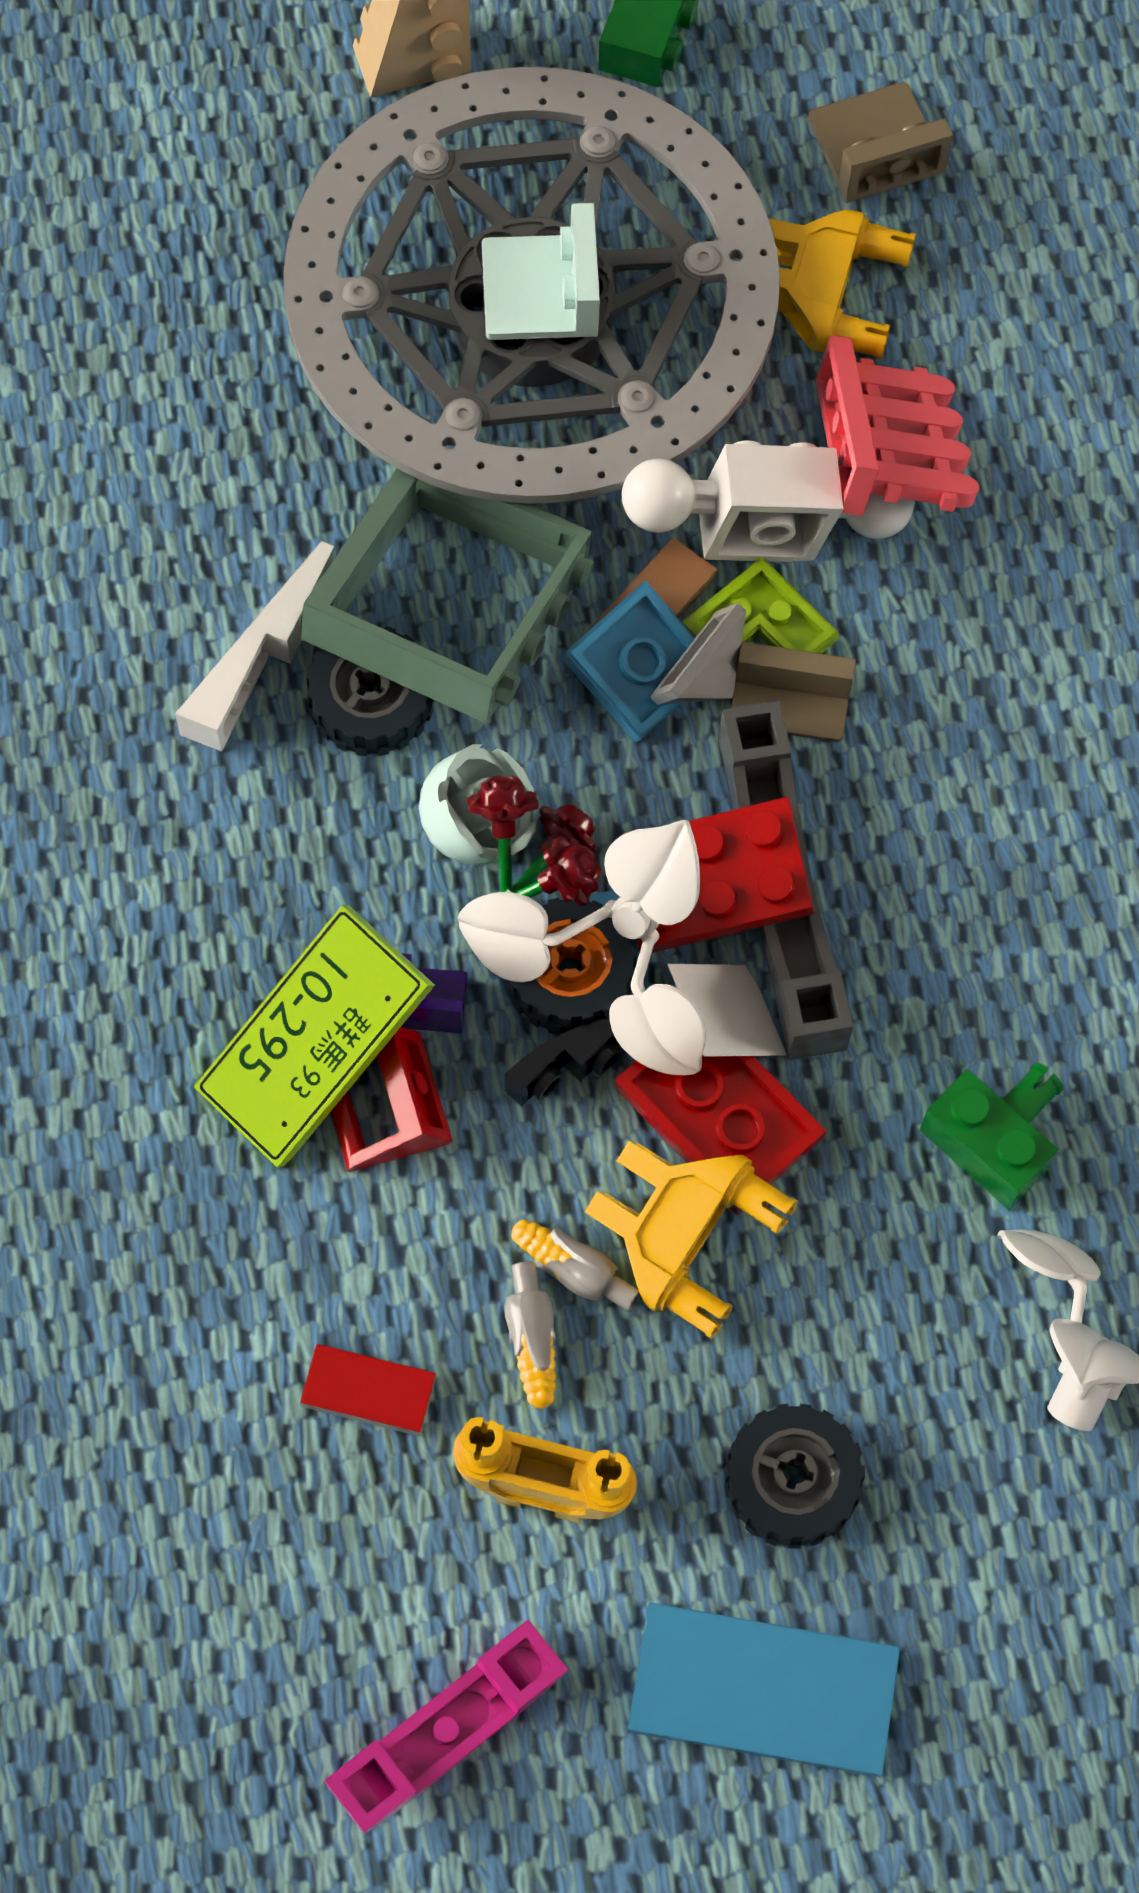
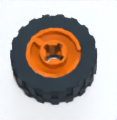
[506,898,637,1035]

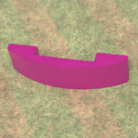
[324,1620,568,1835]

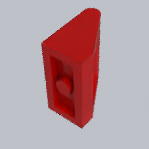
[331,1027,453,1173]

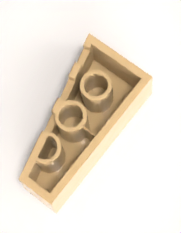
[353,0,471,97]

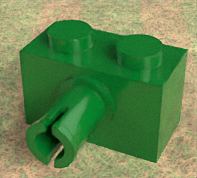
[920,1063,1063,1211]

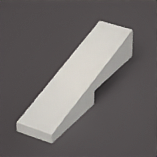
[175,541,336,752]

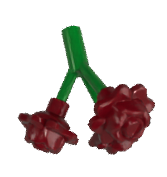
[467,775,601,906]

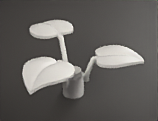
[457,820,706,1075]
[996,1229,1139,1431]

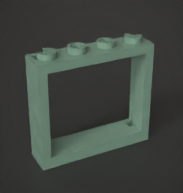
[301,469,594,724]

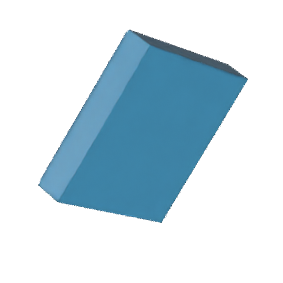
[560,580,695,743]

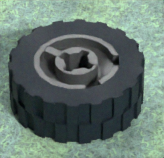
[306,626,434,756]
[724,1403,865,1549]

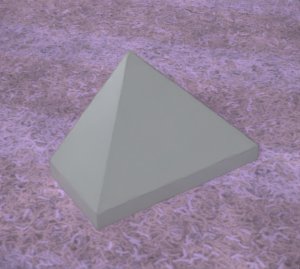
[650,603,746,705]

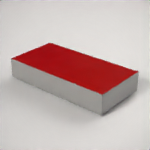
[300,1344,437,1436]

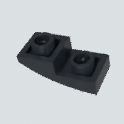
[505,1017,623,1107]

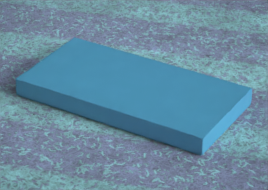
[627,1602,900,1778]

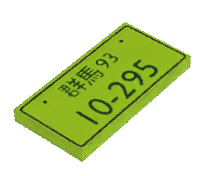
[194,905,435,1168]

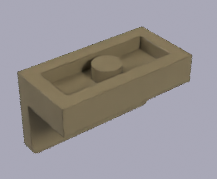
[731,642,856,742]

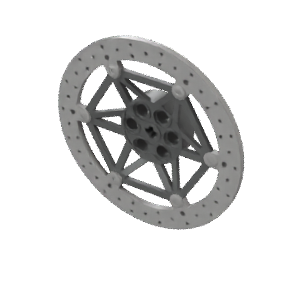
[284,67,780,504]

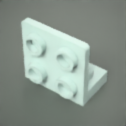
[482,203,600,340]

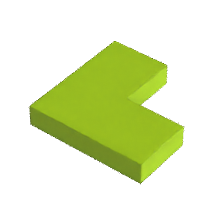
[682,557,840,654]

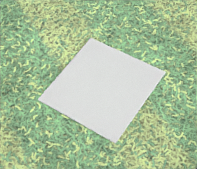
[667,964,786,1056]

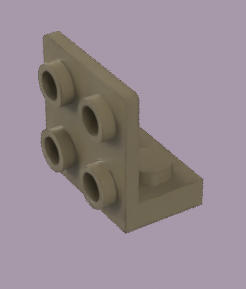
[808,82,953,203]

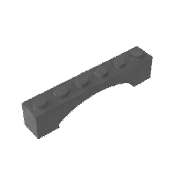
[718,700,854,1060]

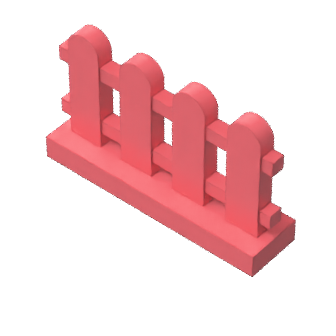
[815,335,979,516]

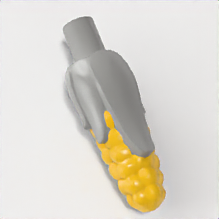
[512,1219,641,1312]
[504,1262,557,1409]

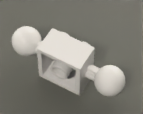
[622,440,914,562]

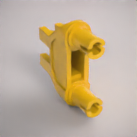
[768,210,916,360]
[585,1140,798,1339]
[453,1417,637,1524]

